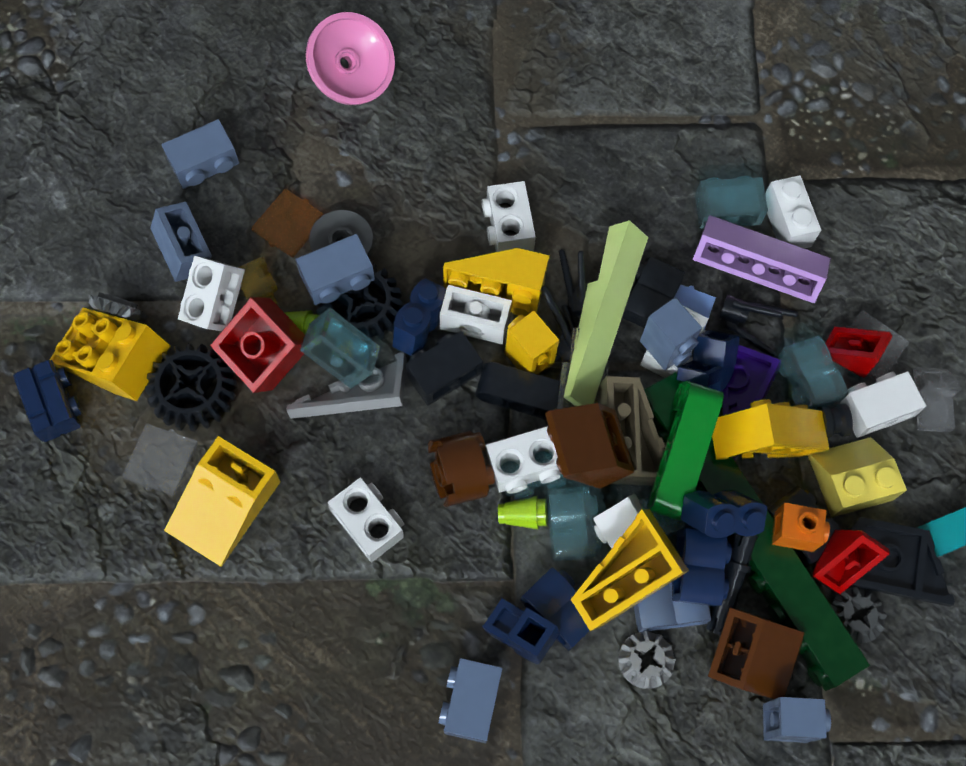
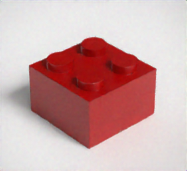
[210,297,313,393]

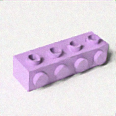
[693,215,831,303]

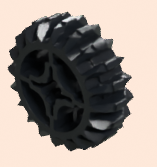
[316,262,403,347]
[145,343,238,432]

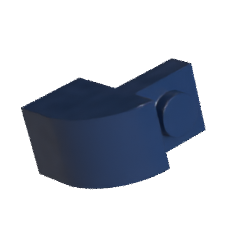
[677,330,740,391]
[483,598,560,664]

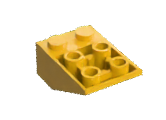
[443,248,550,316]
[49,307,171,401]
[164,436,280,567]

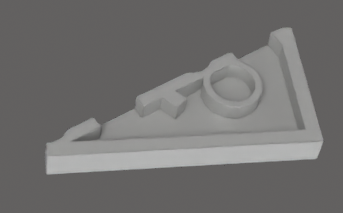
[286,352,407,419]

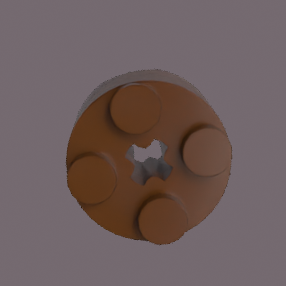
[428,431,495,507]

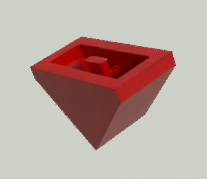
[820,326,893,378]
[813,530,890,594]

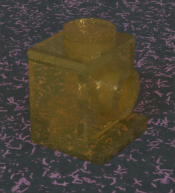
[239,256,278,304]

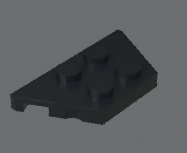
[817,517,955,607]

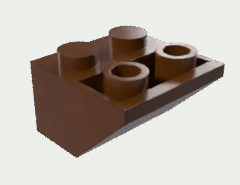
[545,403,635,489]
[708,607,805,699]

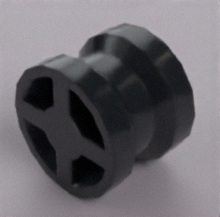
[816,403,853,438]

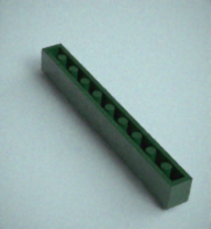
[644,372,870,691]

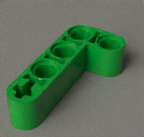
[648,381,724,521]

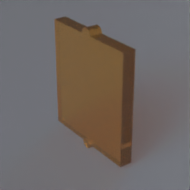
[251,189,324,258]

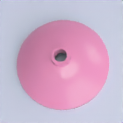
[306,12,395,105]

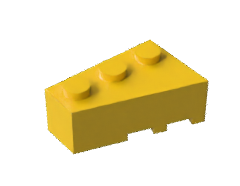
[712,399,830,460]
[571,509,689,631]

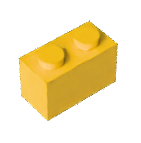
[505,311,559,375]

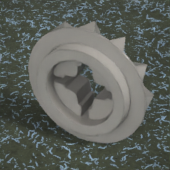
[618,631,676,689]

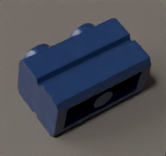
[13,360,83,442]

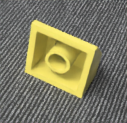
[808,437,907,518]

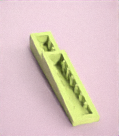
[564,220,648,406]

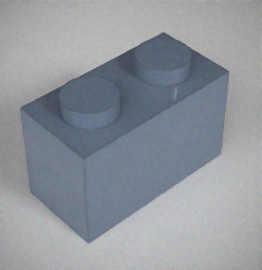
[161,119,239,189]
[150,201,212,282]
[296,234,375,305]
[640,297,702,371]
[438,658,502,743]
[763,697,831,743]

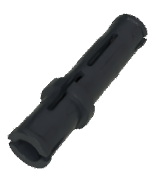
[706,534,759,635]

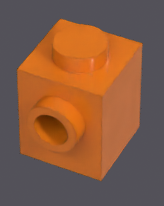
[772,502,830,552]

